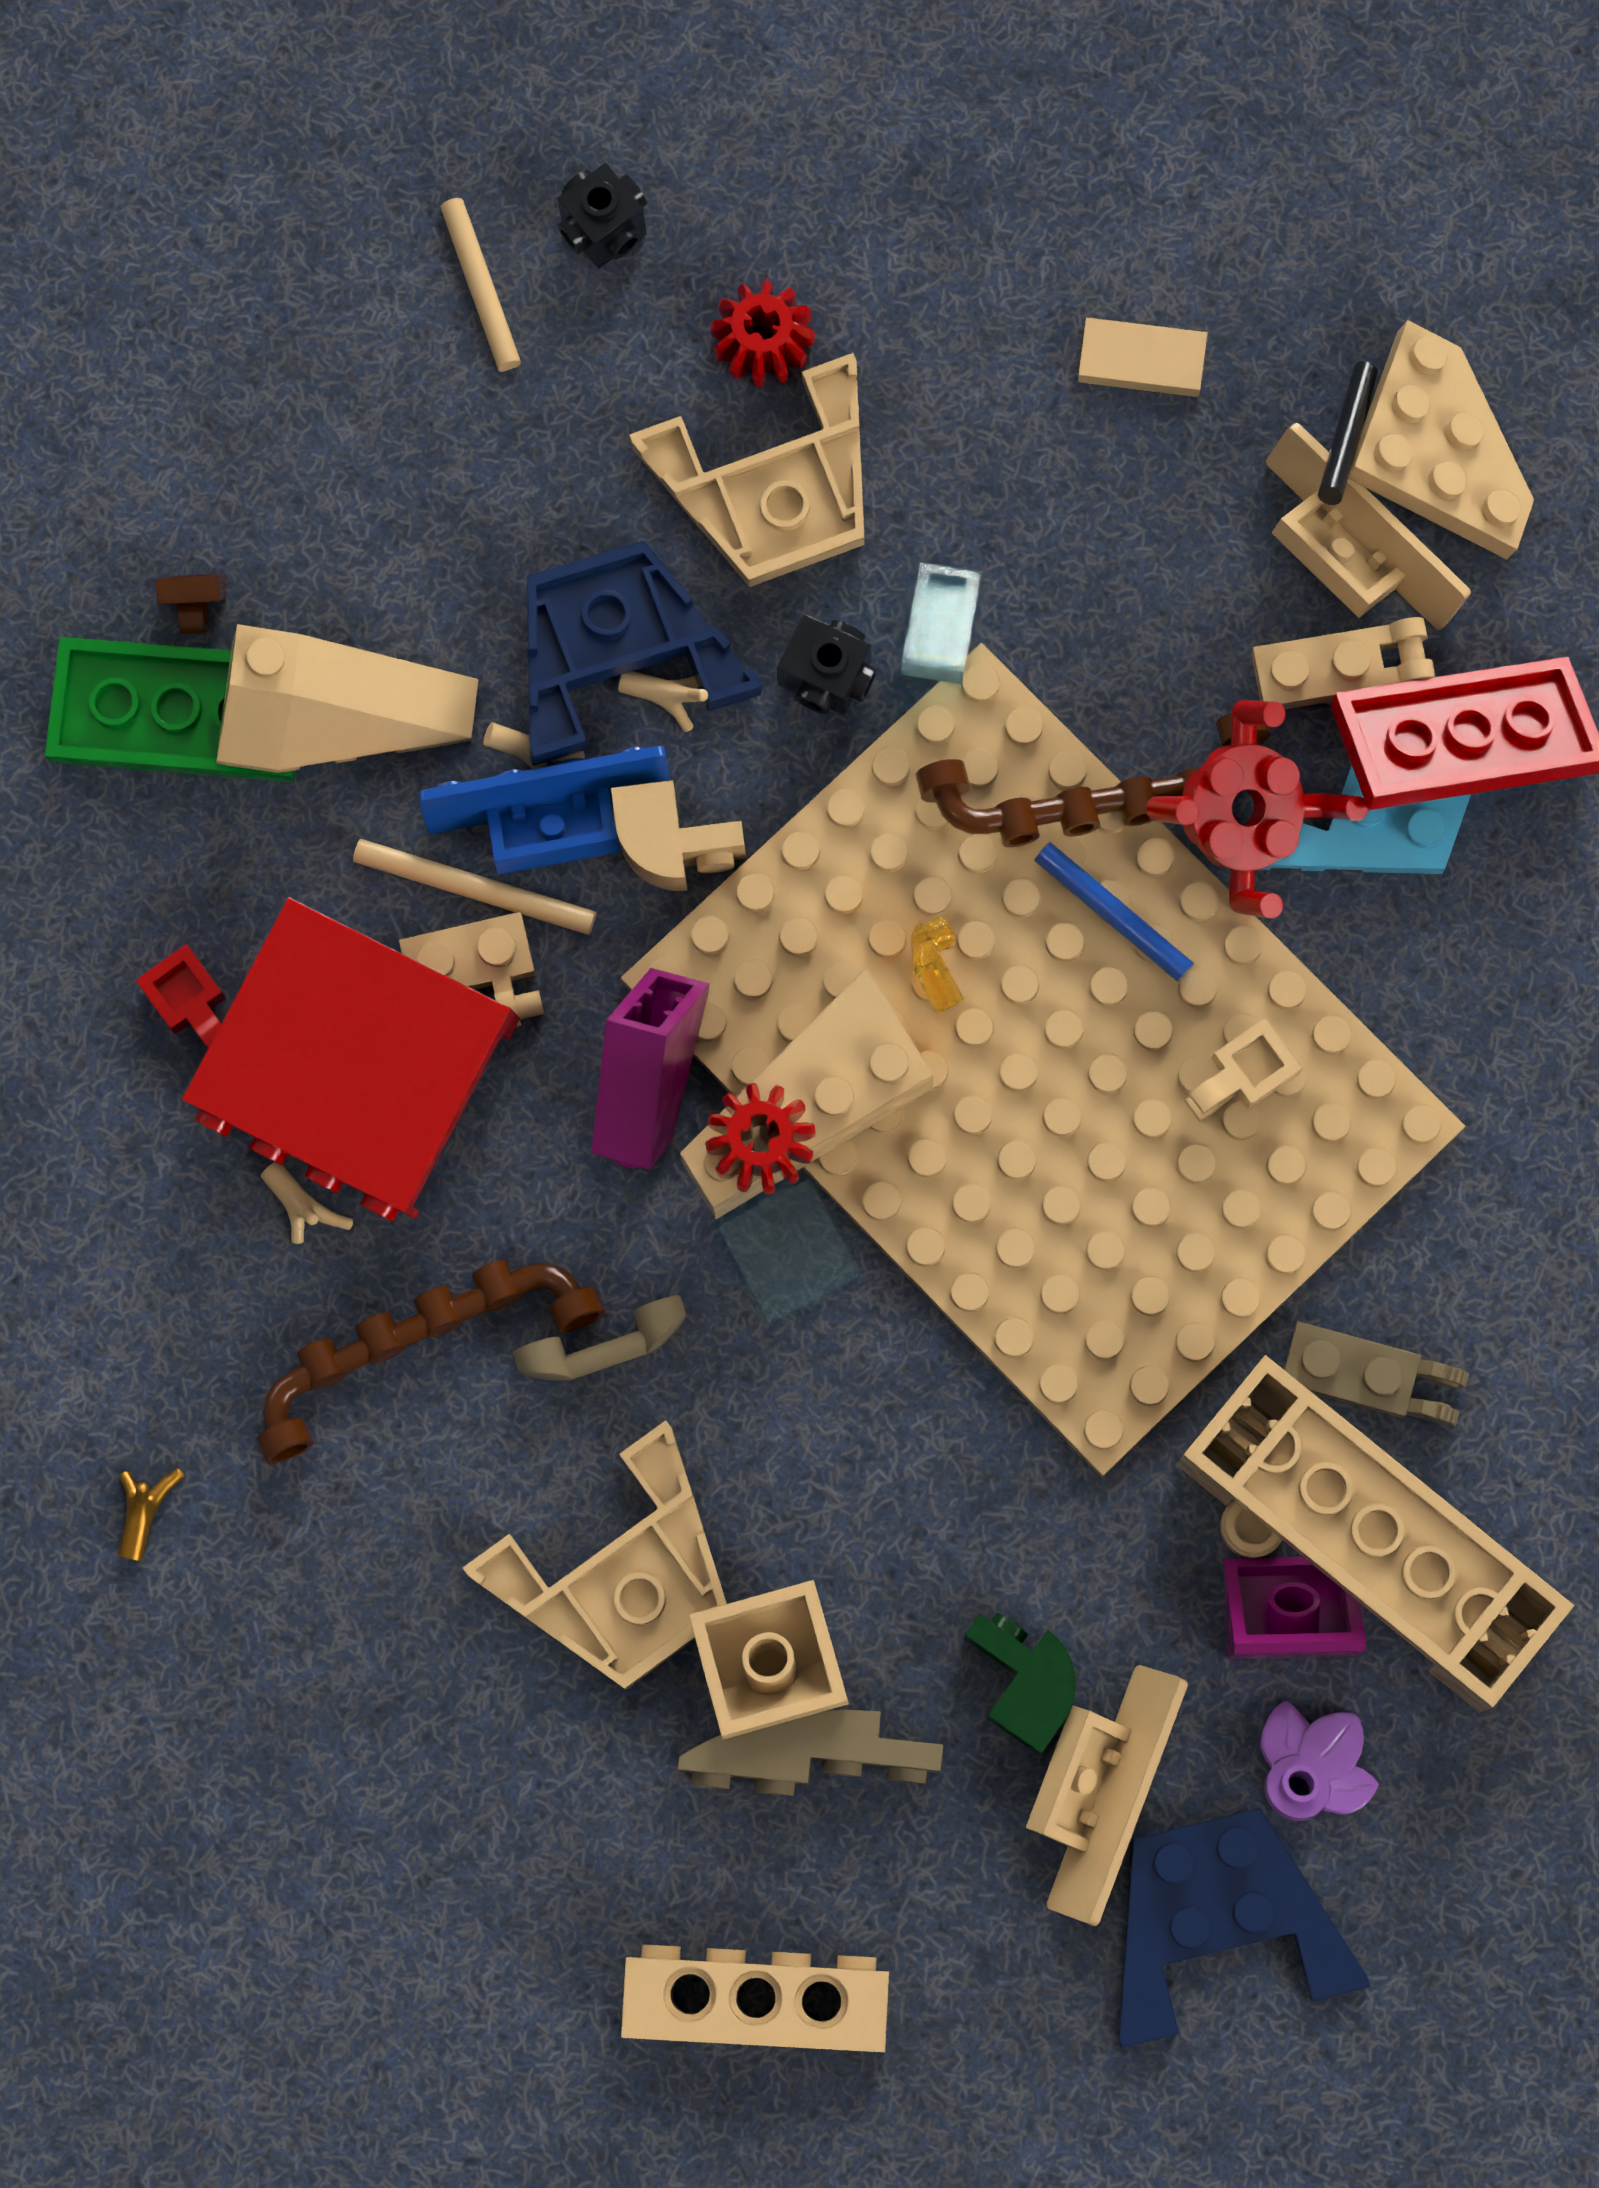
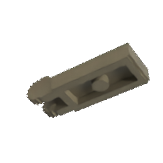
[1284,1321,1469,1426]

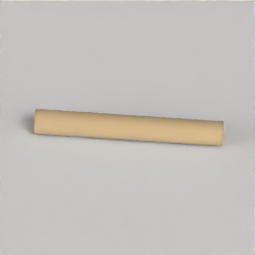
[440,198,521,372]

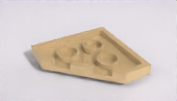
[1348,320,1534,560]

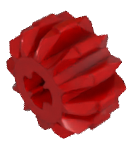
[710,279,815,388]
[705,1083,816,1195]

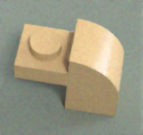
[611,780,746,891]

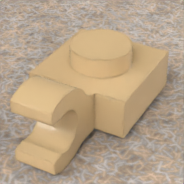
[1185,1018,1303,1122]

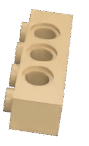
[621,1945,889,2052]

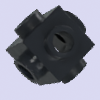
[557,163,647,269]
[777,614,877,716]

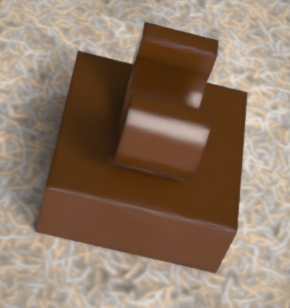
[155,573,227,634]

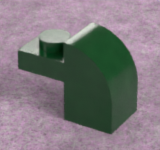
[964,1613,1076,1756]

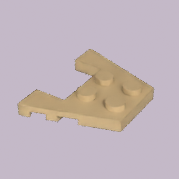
[629,353,864,587]
[463,1420,727,1690]

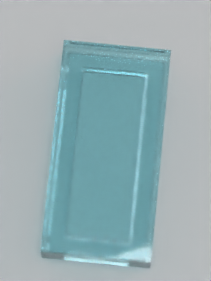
[901,563,981,684]

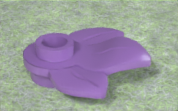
[1260,1701,1379,1821]

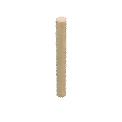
[353,839,597,935]

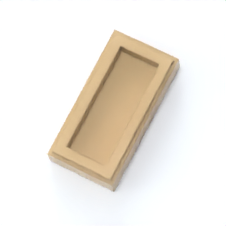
[1078,317,1208,397]

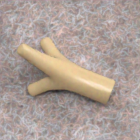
[618,671,708,732]
[483,722,585,769]
[261,1162,353,1244]

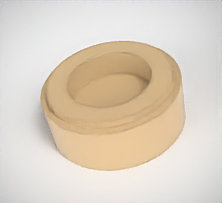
[1220,1500,1282,1558]

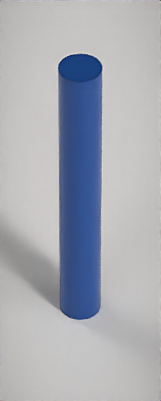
[1034,842,1194,982]

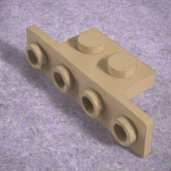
[1266,423,1471,630]
[1026,1665,1188,1926]

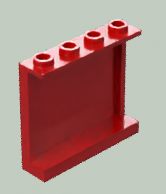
[182,897,520,1222]

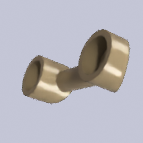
[512,1295,687,1381]

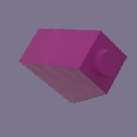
[591,968,710,1170]

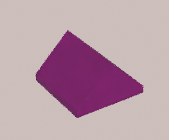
[1224,1557,1366,1660]

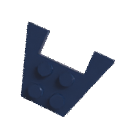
[527,541,762,766]
[1119,1808,1370,2048]

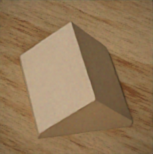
[689,1580,849,1740]

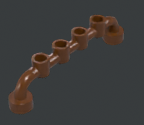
[916,712,1270,847]
[256,1260,605,1464]

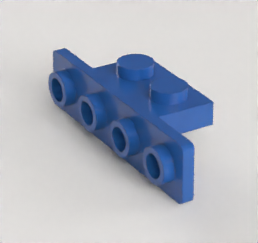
[418,746,671,875]

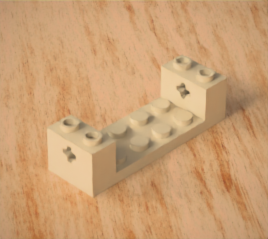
[1177,1355,1575,1713]

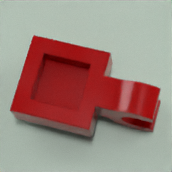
[136,944,226,1048]

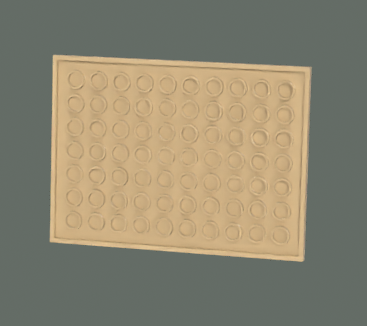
[621,642,1465,1478]

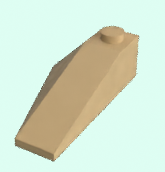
[216,624,479,773]

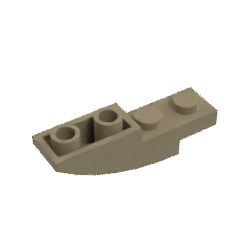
[678,1710,943,1796]

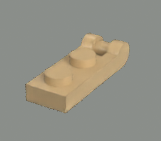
[1251,617,1436,709]

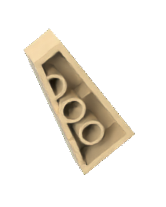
[680,968,933,1219]

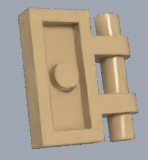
[399,912,544,1027]

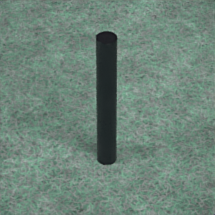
[1318,361,1378,505]

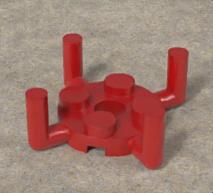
[1146,700,1368,919]

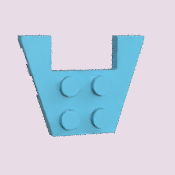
[1258,702,1471,874]

